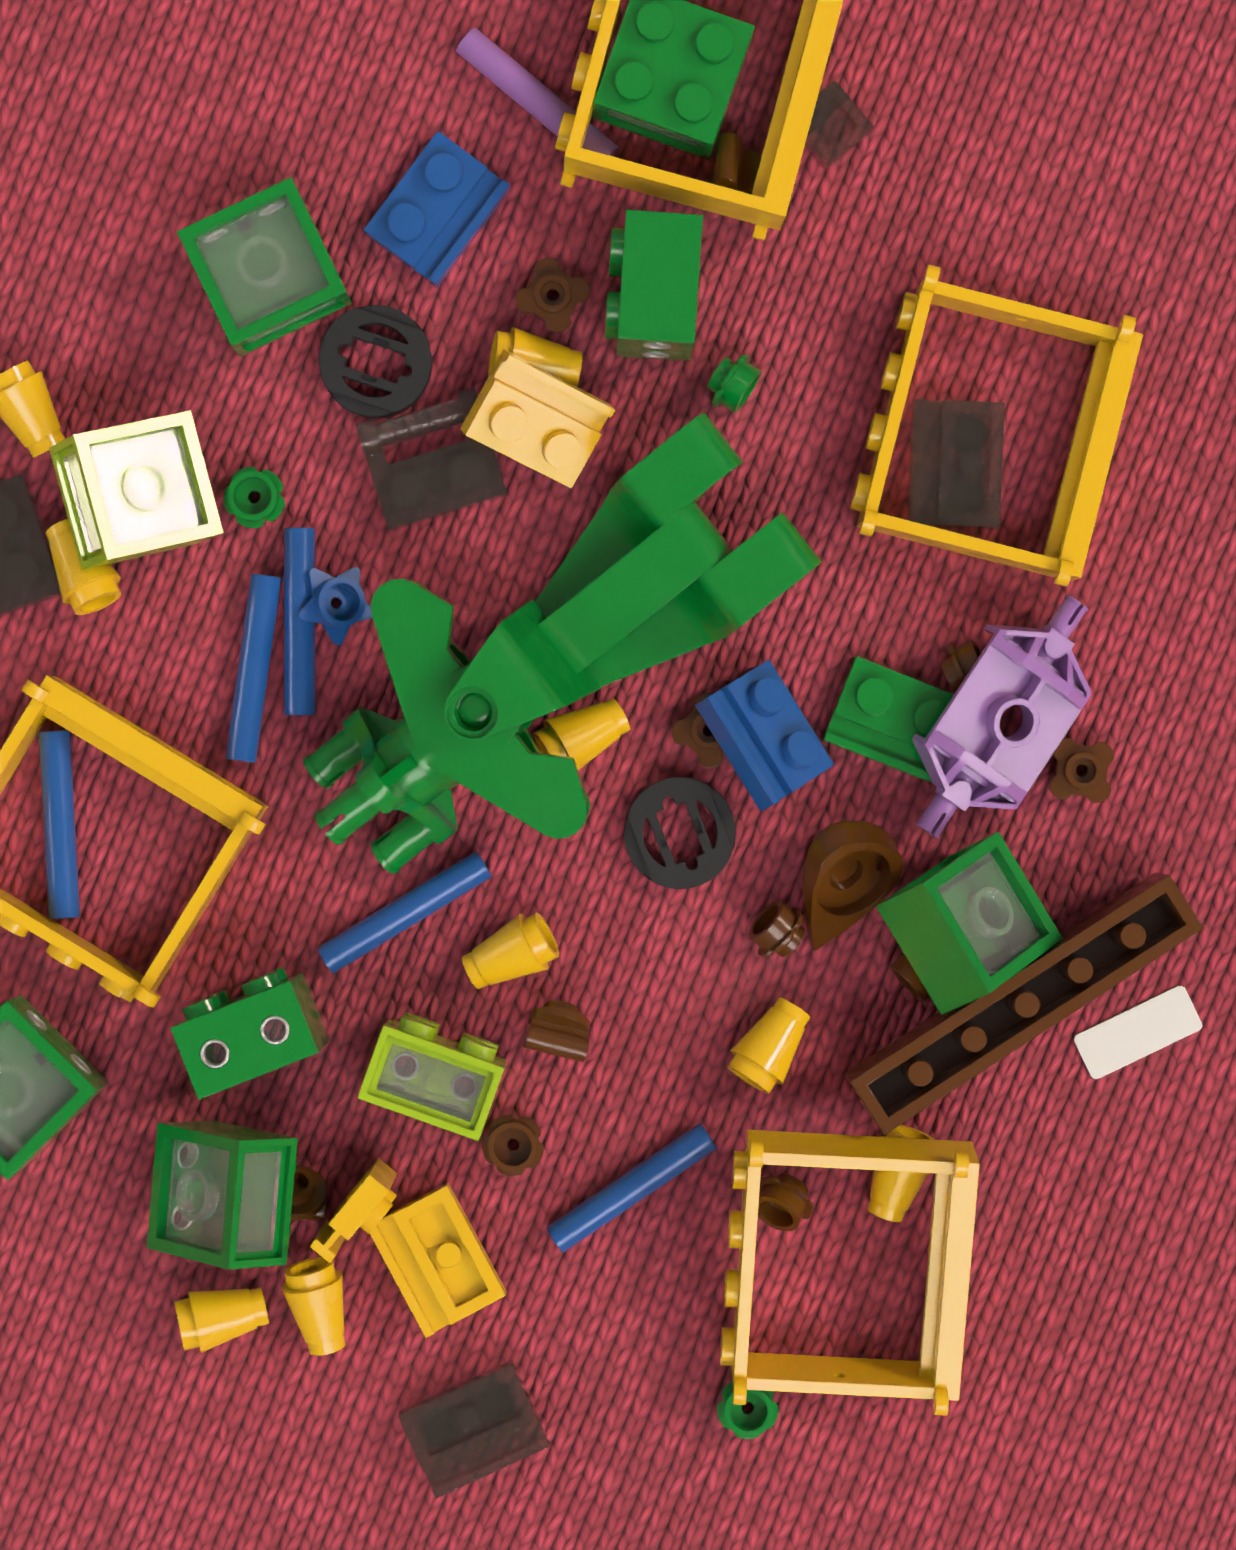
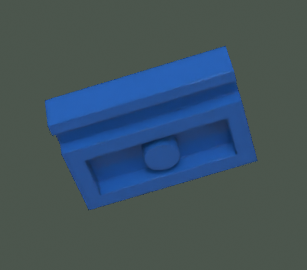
[364,131,511,288]
[695,659,834,812]

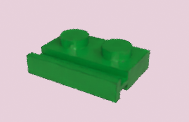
[822,656,954,784]

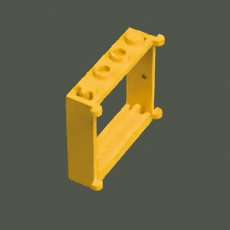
[555,0,843,241]
[850,264,1143,587]
[0,675,269,1008]
[720,1130,980,1416]

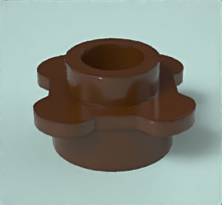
[516,258,590,333]
[672,693,724,768]
[1049,738,1114,803]

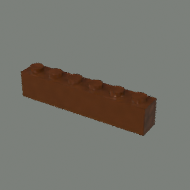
[844,872,1204,1135]

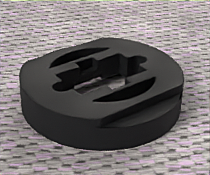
[319,305,432,419]
[624,777,736,889]

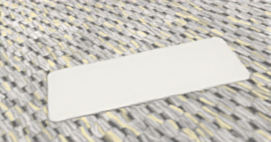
[1074,986,1202,1079]

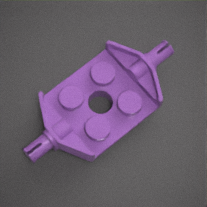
[912,595,1091,839]

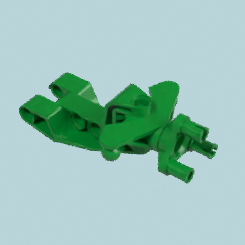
[303,413,822,874]

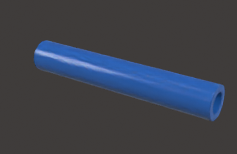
[284,528,315,715]
[225,574,282,763]
[39,731,80,919]
[317,851,492,974]
[546,1123,717,1253]

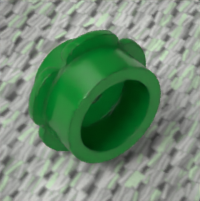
[707,354,762,414]
[223,467,285,528]
[717,1381,779,1439]

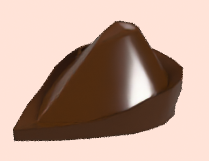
[803,821,903,951]

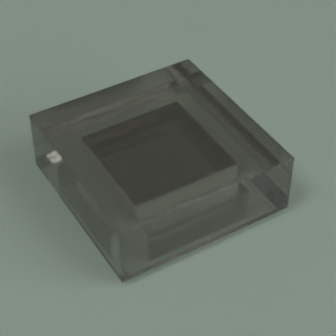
[805,80,875,171]

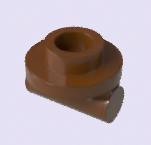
[707,132,761,194]
[522,1001,590,1062]
[291,1165,327,1222]

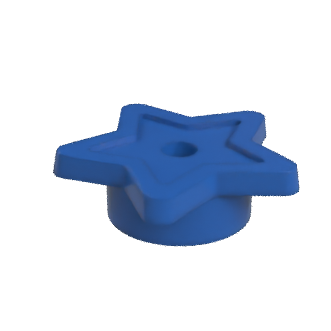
[297,567,372,645]

